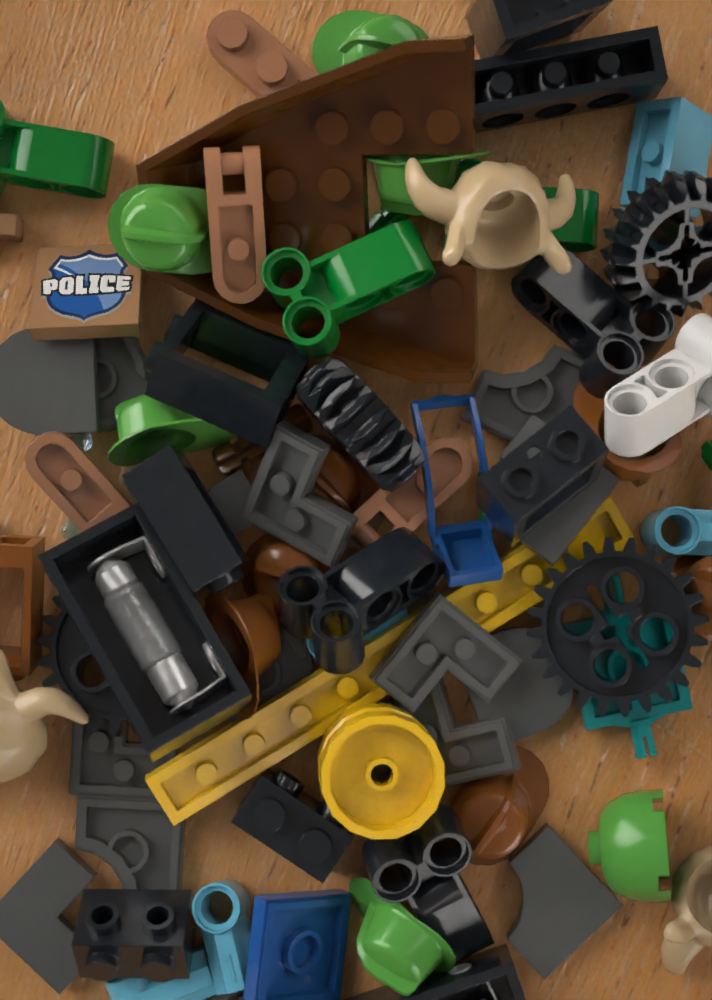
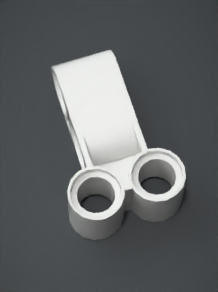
[604,313,712,457]

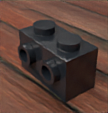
[231,768,354,883]
[71,889,197,982]

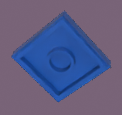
[243,889,352,1000]

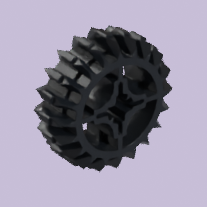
[600,170,712,317]
[296,357,425,492]

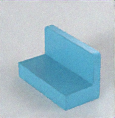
[620,97,712,219]

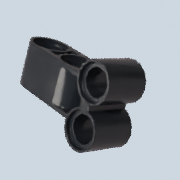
[511,246,676,399]
[277,527,446,675]
[362,804,495,963]

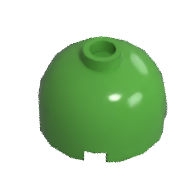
[588,789,671,903]

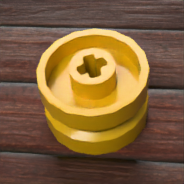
[317,703,445,840]

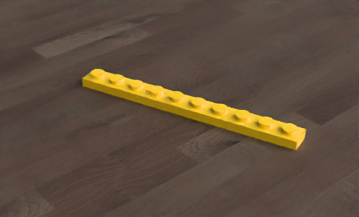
[145,496,637,826]

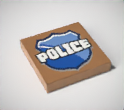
[28,244,145,341]

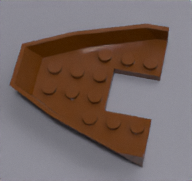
[136,34,478,384]

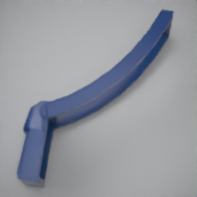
[410,394,503,587]

